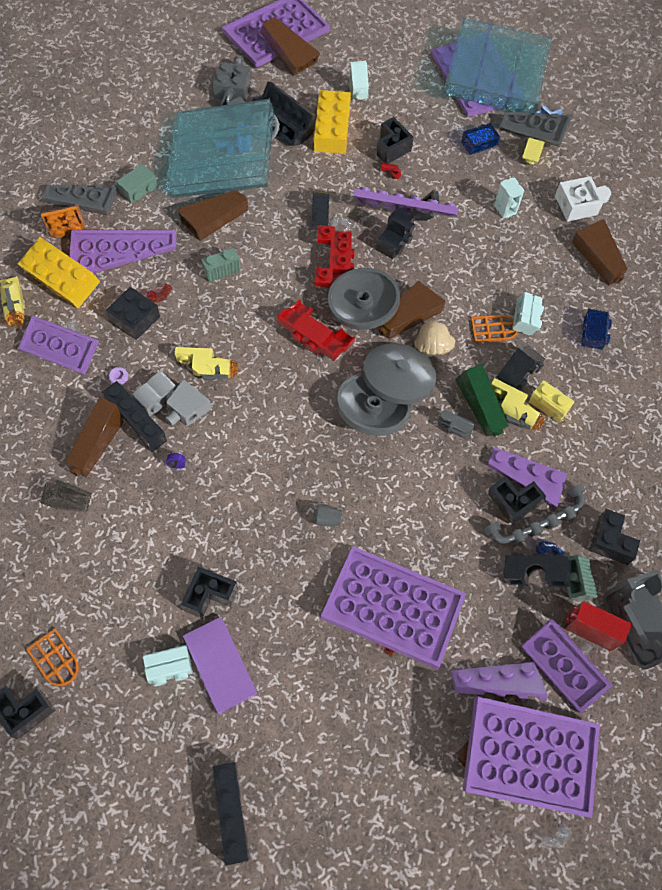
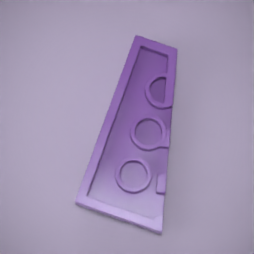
[487,447,567,509]
[451,662,548,700]

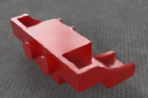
[314,225,355,289]
[276,299,356,361]

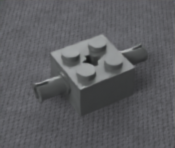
[213,55,251,108]

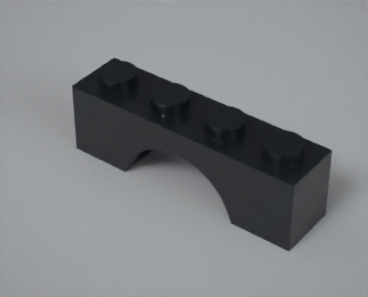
[102,381,167,452]
[212,762,250,866]

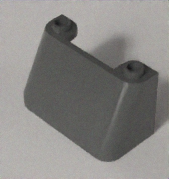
[603,570,662,670]

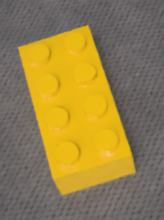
[314,90,351,154]
[18,237,100,308]

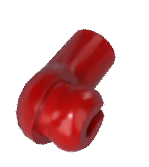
[380,163,402,179]

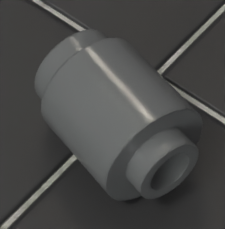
[313,506,342,527]

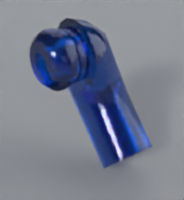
[535,541,566,555]

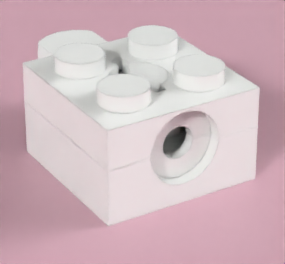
[555,176,611,221]

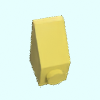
[522,138,544,164]

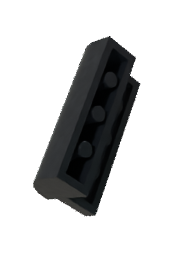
[250,82,317,146]

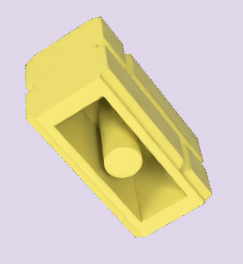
[529,380,574,423]

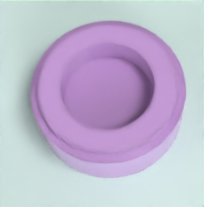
[109,367,128,385]

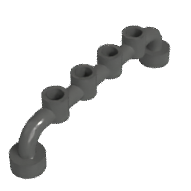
[483,484,585,545]

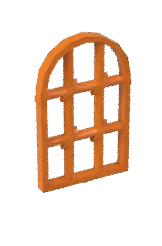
[471,315,518,342]
[26,628,79,687]

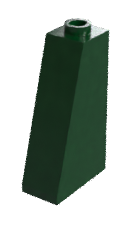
[455,364,509,437]

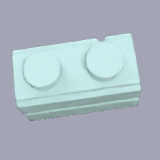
[494,178,524,218]
[513,292,544,335]
[143,645,193,686]

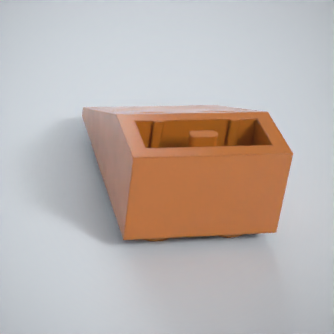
[41,205,86,238]

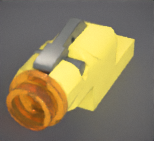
[0,276,25,327]
[175,347,238,380]
[491,378,546,431]

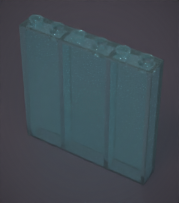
[443,18,552,114]
[165,99,274,198]

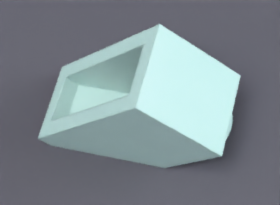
[349,61,369,100]

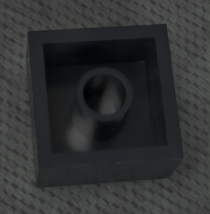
[105,286,160,340]

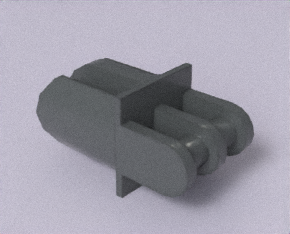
[438,410,474,438]

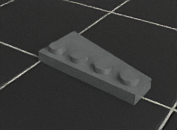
[500,112,573,147]
[42,185,118,215]

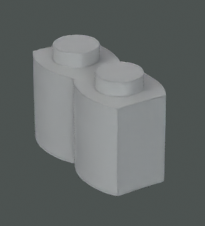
[132,371,177,415]

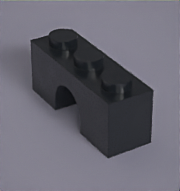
[504,553,571,587]

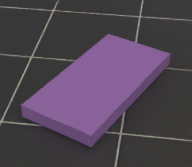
[18,315,99,375]
[183,617,257,715]
[521,619,613,714]

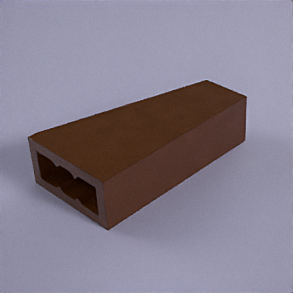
[261,17,320,76]
[178,190,248,241]
[572,219,627,286]
[376,281,446,339]
[66,397,124,478]

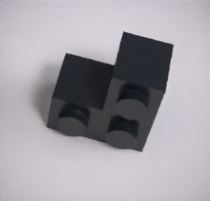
[376,117,414,164]
[376,207,415,260]
[496,345,545,389]
[488,476,547,525]
[589,509,640,565]
[181,567,238,619]
[0,686,56,740]

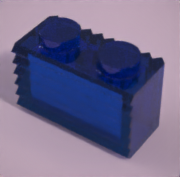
[461,123,500,155]
[581,308,612,350]

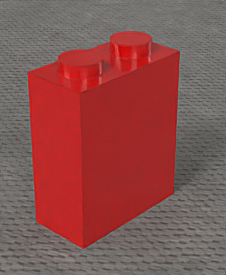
[564,601,631,651]

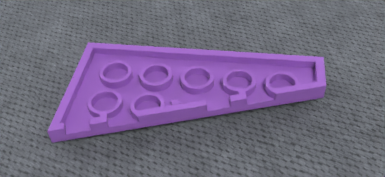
[353,187,458,217]
[70,230,177,274]

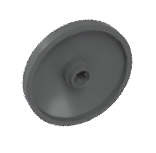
[328,268,400,330]
[362,343,436,404]
[336,373,411,436]

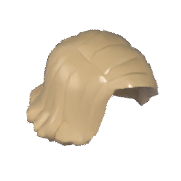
[414,320,455,356]

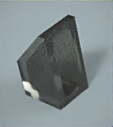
[40,480,92,512]

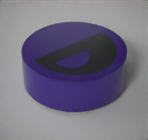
[166,453,186,469]

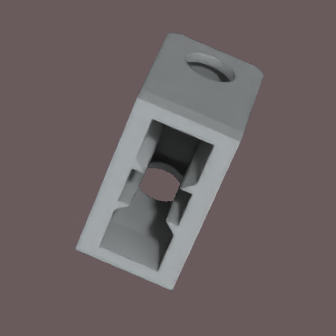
[165,380,212,426]

